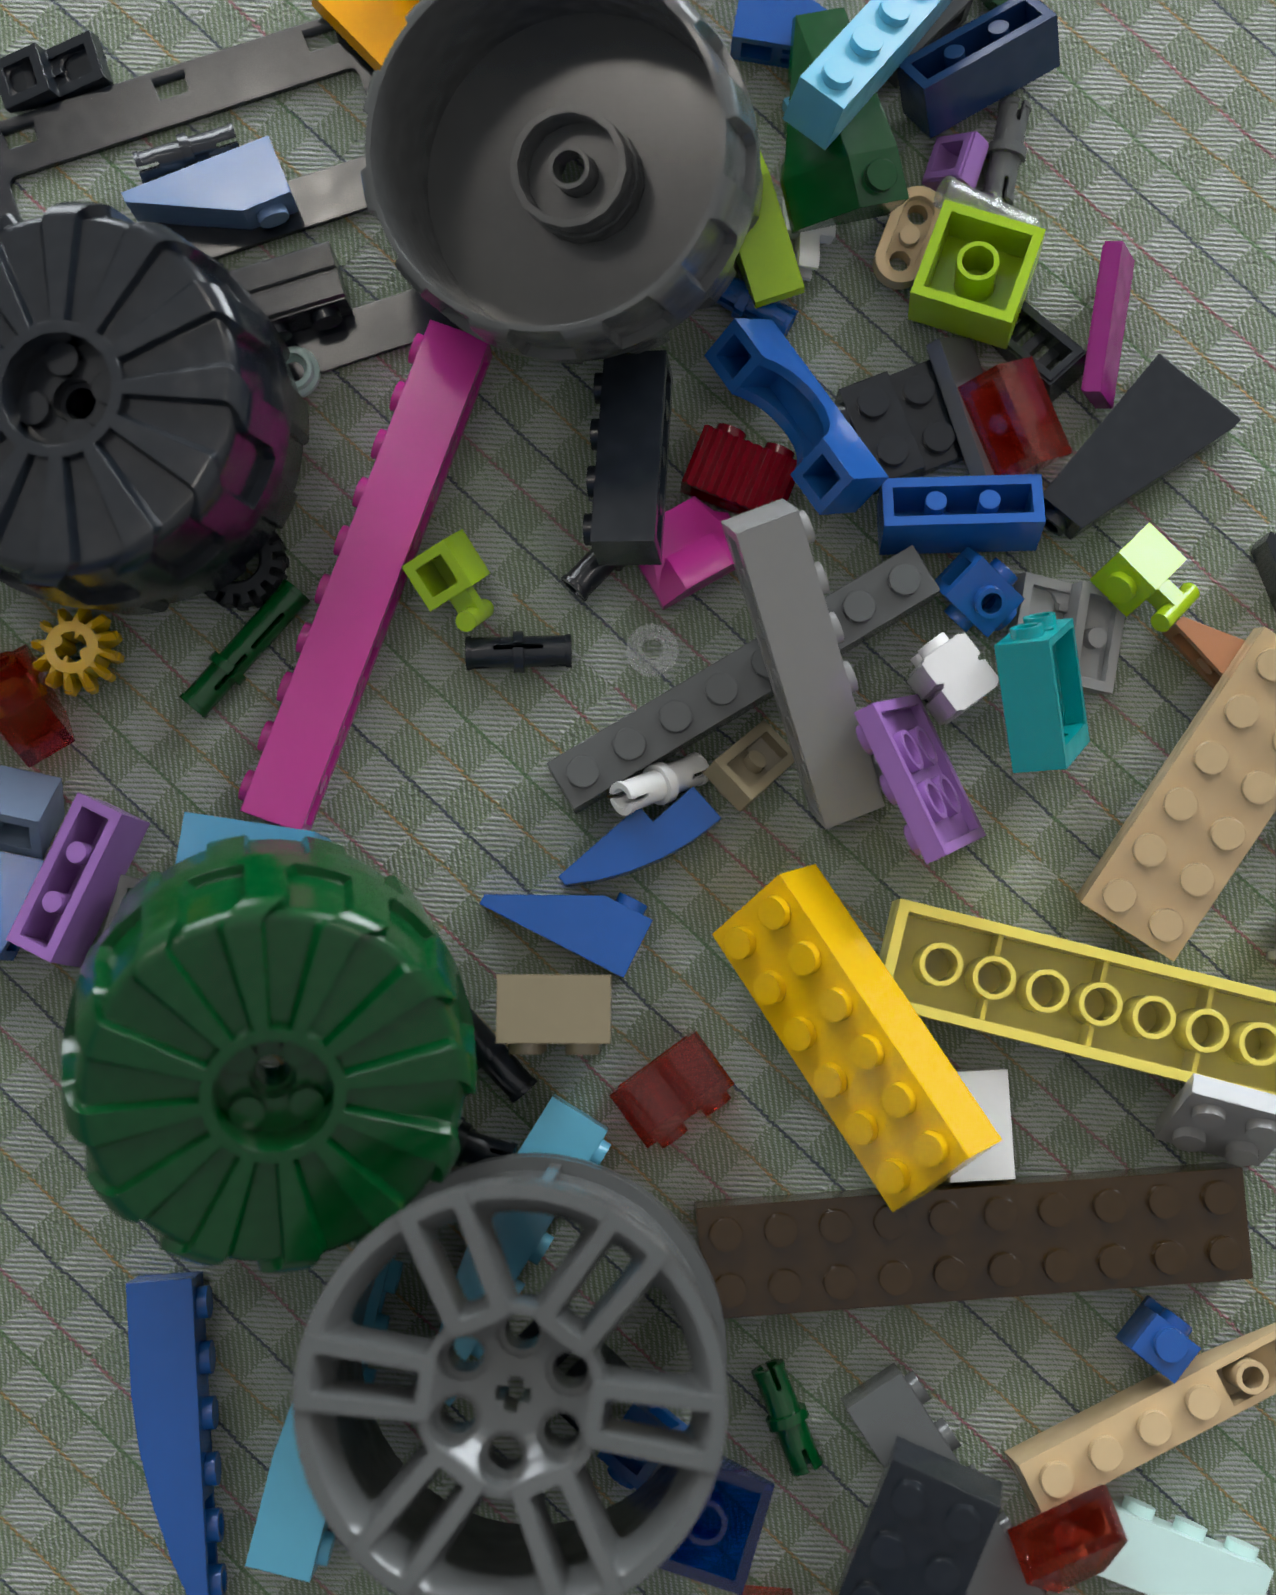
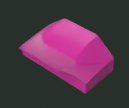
[637,496,736,610]

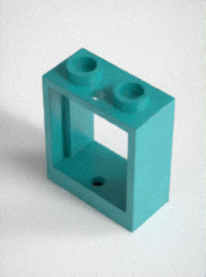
[994,612,1090,773]

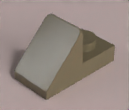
[703,720,795,812]

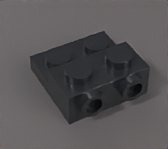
[834,360,964,495]

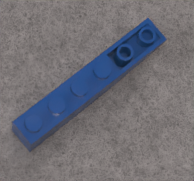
[126,1271,227,1595]

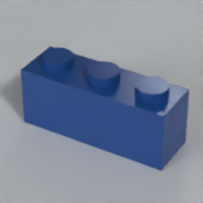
[876,474,1046,555]

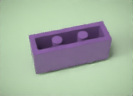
[6,792,150,968]

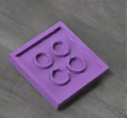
[854,694,986,865]

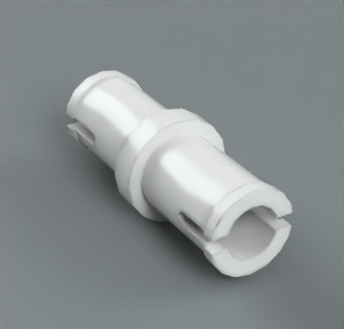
[609,752,709,816]

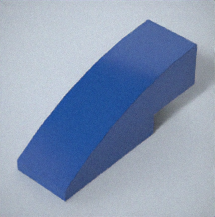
[558,787,722,887]

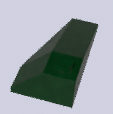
[780,7,909,234]

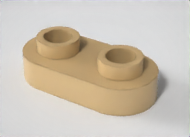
[873,186,943,290]

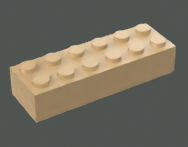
[1076,627,1276,962]

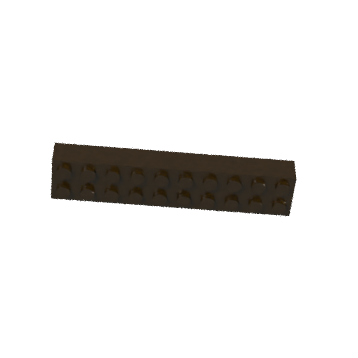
[694,1162,1253,1319]

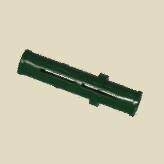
[179,579,310,719]

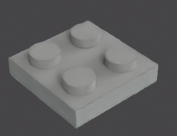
[1154,1073,1276,1166]

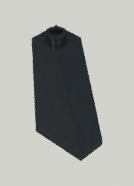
[1043,353,1241,540]

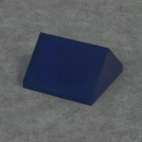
[658,1455,775,1595]

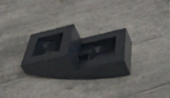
[0,30,114,113]

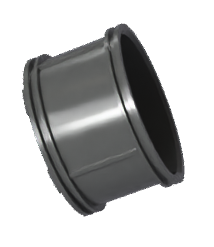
[292,1152,728,1595]

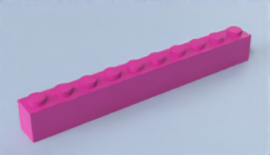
[238,319,493,831]

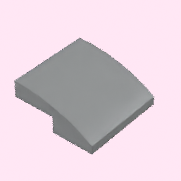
[1007,572,1125,695]

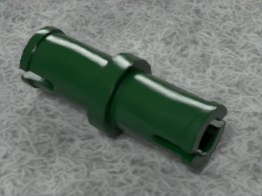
[751,1358,824,1476]

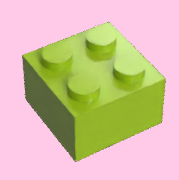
[908,199,1046,349]

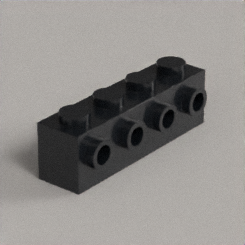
[583,350,673,565]

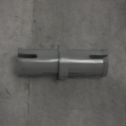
[980,97,1032,208]

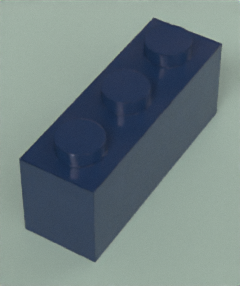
[897,0,1060,139]

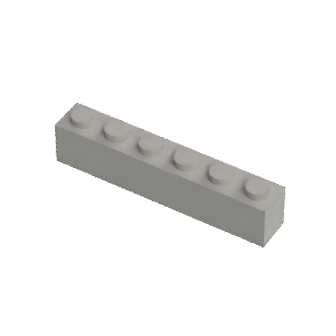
[721,498,885,830]

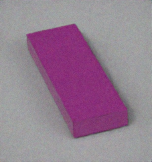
[1081,241,1135,409]

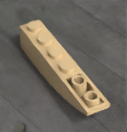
[1004,1323,1276,1516]

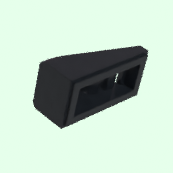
[991,301,1087,403]

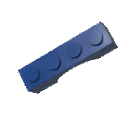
[704,318,889,515]

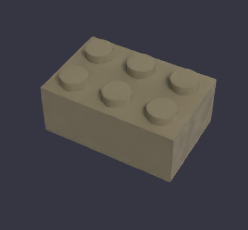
[496,974,612,1055]

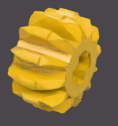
[31,608,125,697]

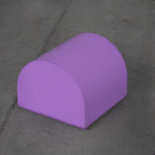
[922,131,989,200]

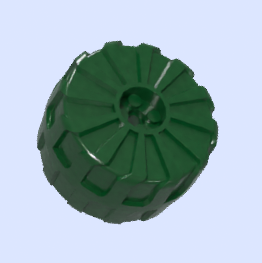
[61,835,477,1274]

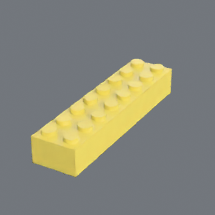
[879,898,1276,1095]

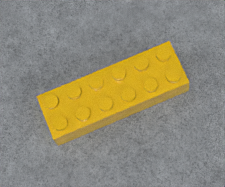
[712,864,1002,1212]

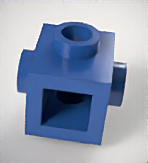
[935,546,1025,638]

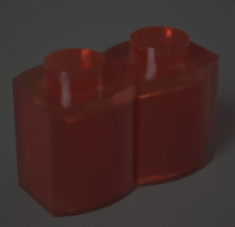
[609,1029,734,1149]

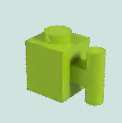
[1090,522,1200,632]
[401,529,494,632]

